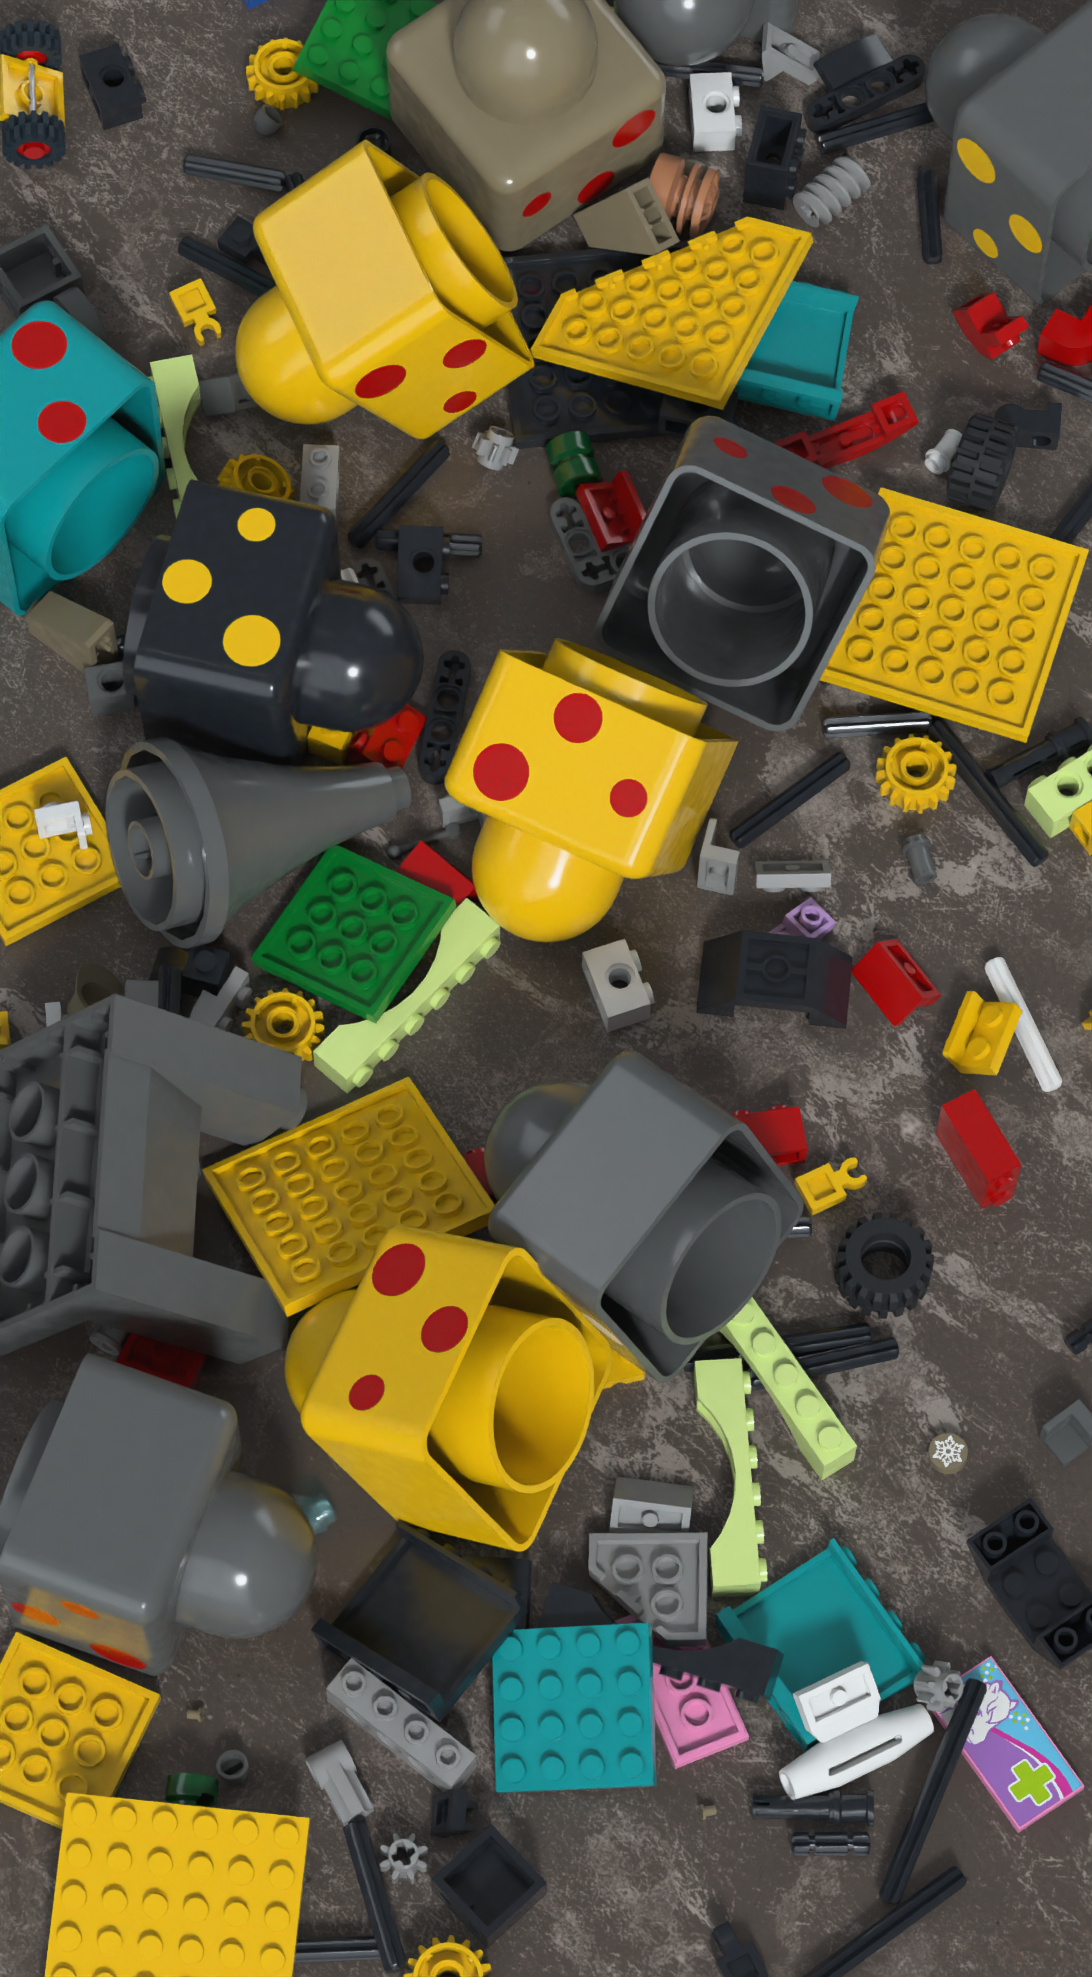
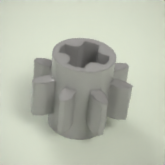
[472,426,519,471]
[914,1660,963,1712]
[379,1833,428,1885]

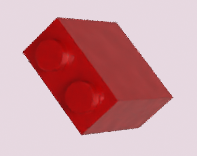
[935,1089,1022,1209]

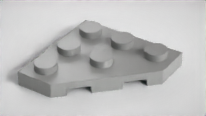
[588,1532,708,1647]

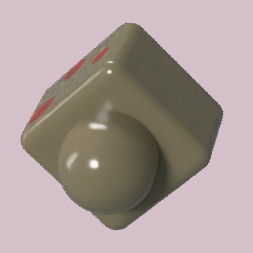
[386,0,666,251]

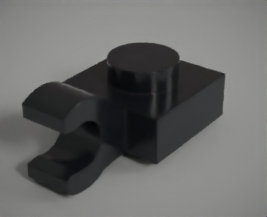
[217,216,268,268]
[712,1922,769,1977]

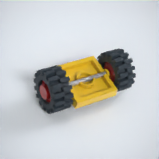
[0,19,66,169]

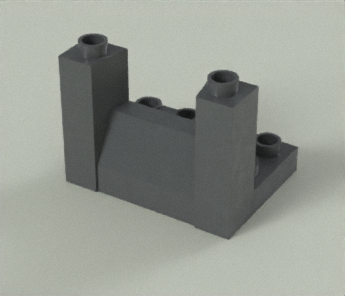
[0,993,307,1364]

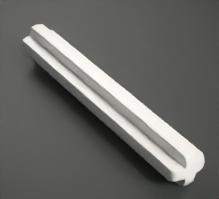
[985,957,1062,1092]

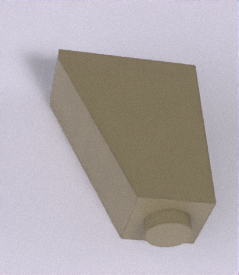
[573,177,680,255]
[26,591,119,673]

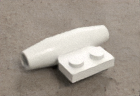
[779,1661,934,1800]

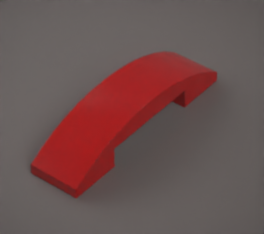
[773,391,918,469]

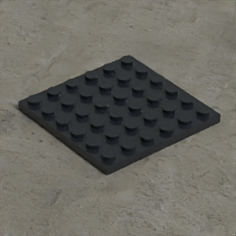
[503,240,705,449]

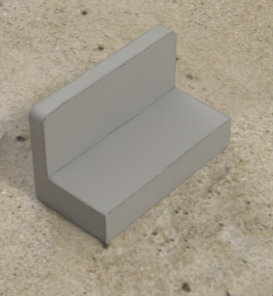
[697,818,740,896]
[609,1477,694,1533]

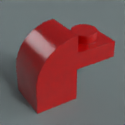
[952,292,1029,359]
[1037,304,1092,366]

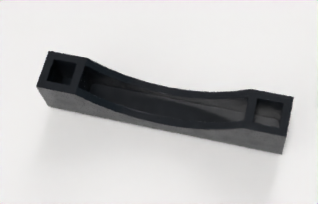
[538,1582,784,1704]

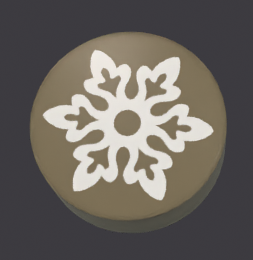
[928,1433,968,1474]

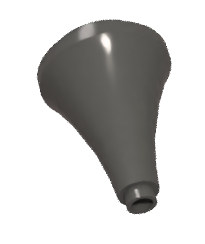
[105,737,411,948]

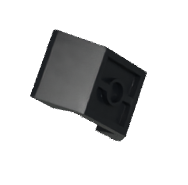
[696,930,853,1029]
[966,1498,1092,1670]

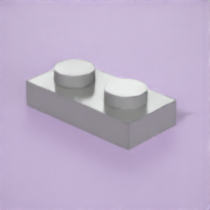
[754,860,831,892]

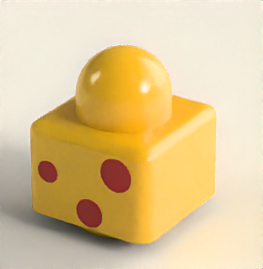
[235,140,534,439]
[444,638,739,942]
[284,1225,612,1552]

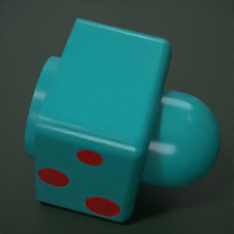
[0,301,166,616]

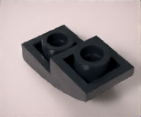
[813,34,893,92]

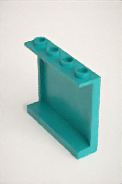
[733,281,859,421]
[715,1538,926,1753]

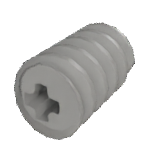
[793,156,871,228]

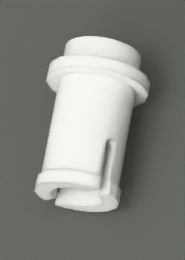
[925,429,962,474]

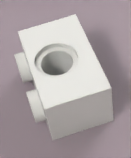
[688,72,742,152]
[582,939,655,1032]

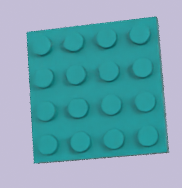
[492,1623,657,1793]

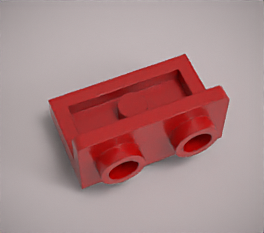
[575,471,646,552]
[347,704,427,769]

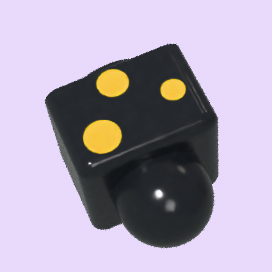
[123,479,424,766]

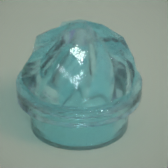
[301,1493,338,1534]

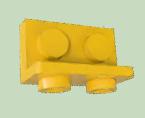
[942,991,1023,1075]

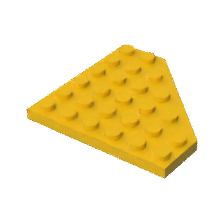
[530,216,814,410]

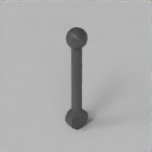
[387,823,461,859]

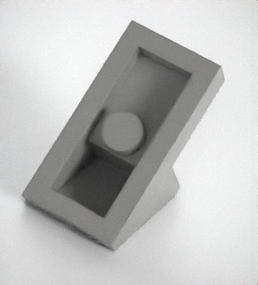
[762,22,820,85]

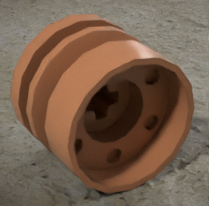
[650,152,720,239]

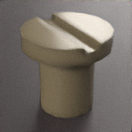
[187,1707,205,1723]
[698,1804,717,1820]

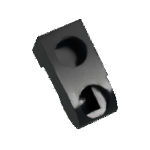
[995,402,1062,450]

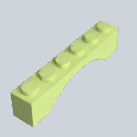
[148,354,201,519]
[313,898,501,1094]
[719,1297,857,1481]
[693,1358,767,1598]

